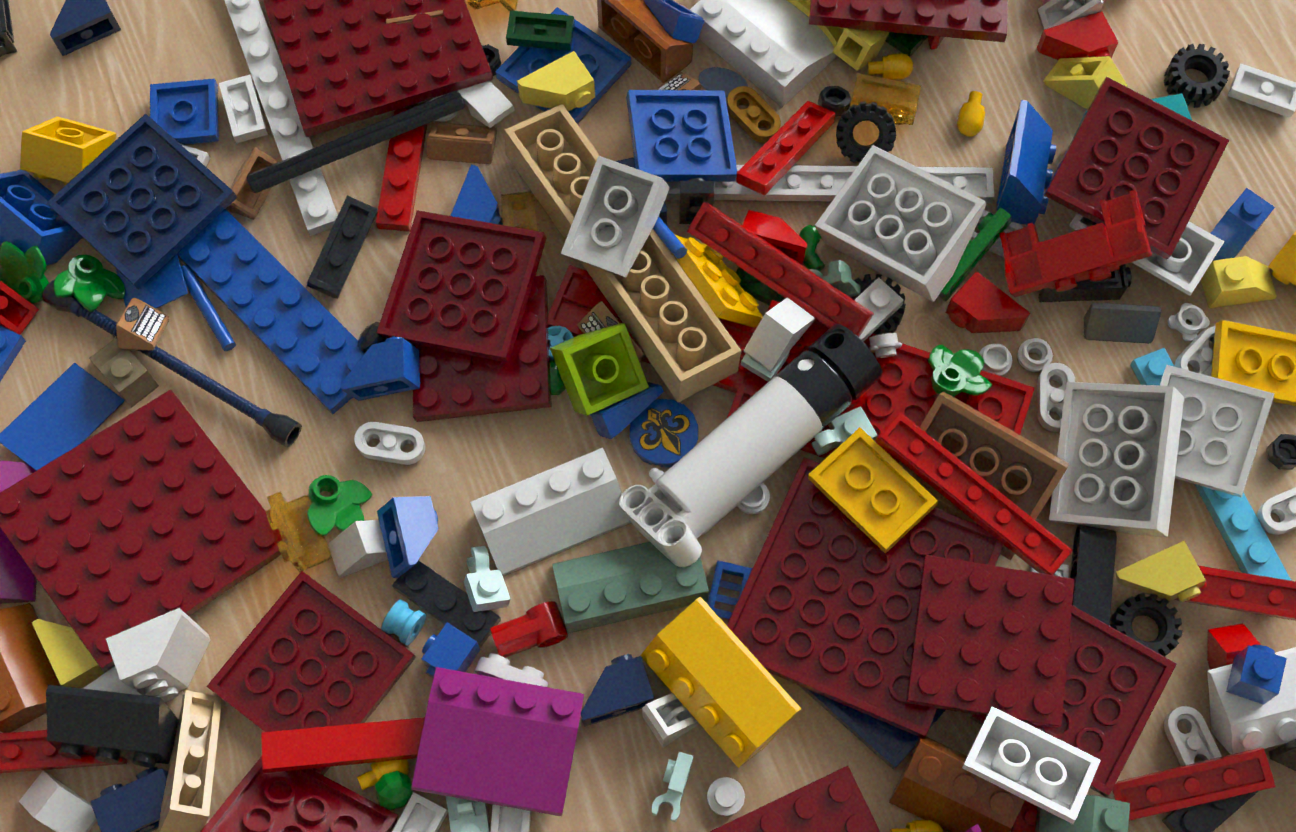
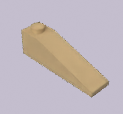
[158,690,222,832]

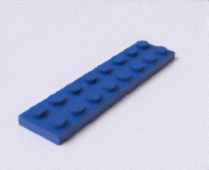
[177,209,365,415]

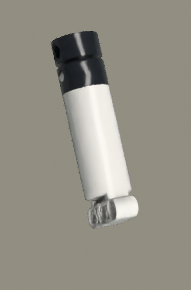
[619,324,883,567]

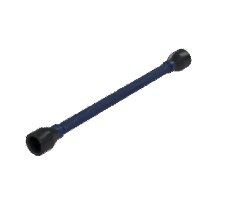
[42,280,302,447]

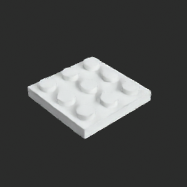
[1159,365,1274,498]

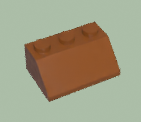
[597,0,693,83]
[0,603,61,733]
[889,736,1025,832]

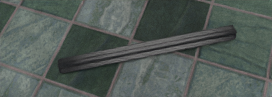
[247,91,465,193]

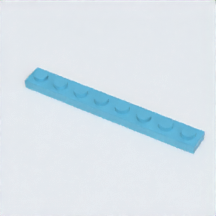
[1130,348,1292,581]

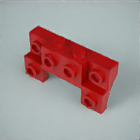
[999,190,1152,297]

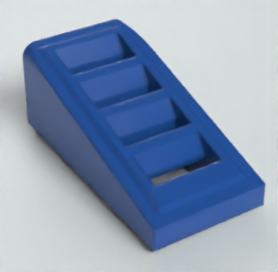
[644,0,705,43]
[590,382,664,439]
[707,560,753,619]

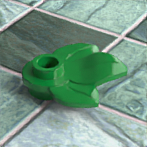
[0,241,49,304]
[54,254,125,312]
[928,345,992,397]
[307,475,372,537]

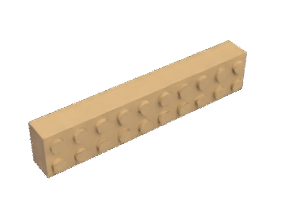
[505,104,741,402]

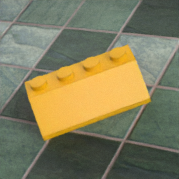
[640,597,801,768]

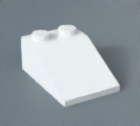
[561,156,670,278]

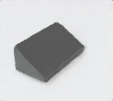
[1084,302,1161,344]

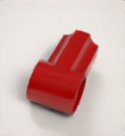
[490,601,568,658]

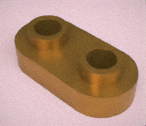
[727,86,781,143]

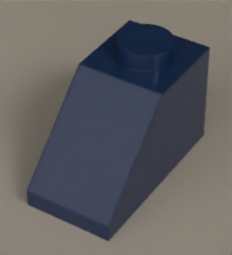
[50,0,121,56]
[581,654,654,727]

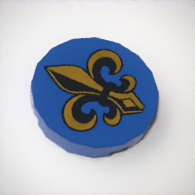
[630,399,698,468]

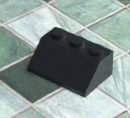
[46,685,179,768]

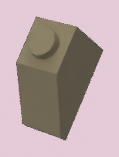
[89,337,159,408]

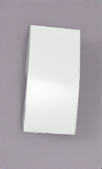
[458,81,515,128]

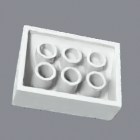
[690,0,837,107]
[815,145,986,302]
[1049,382,1184,537]

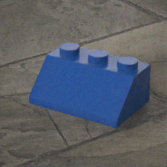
[995,100,1056,225]
[0,170,82,265]

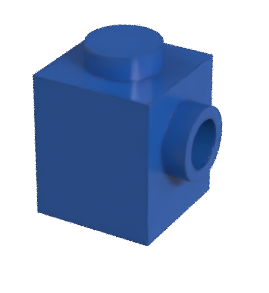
[421,622,481,678]
[1226,645,1287,705]

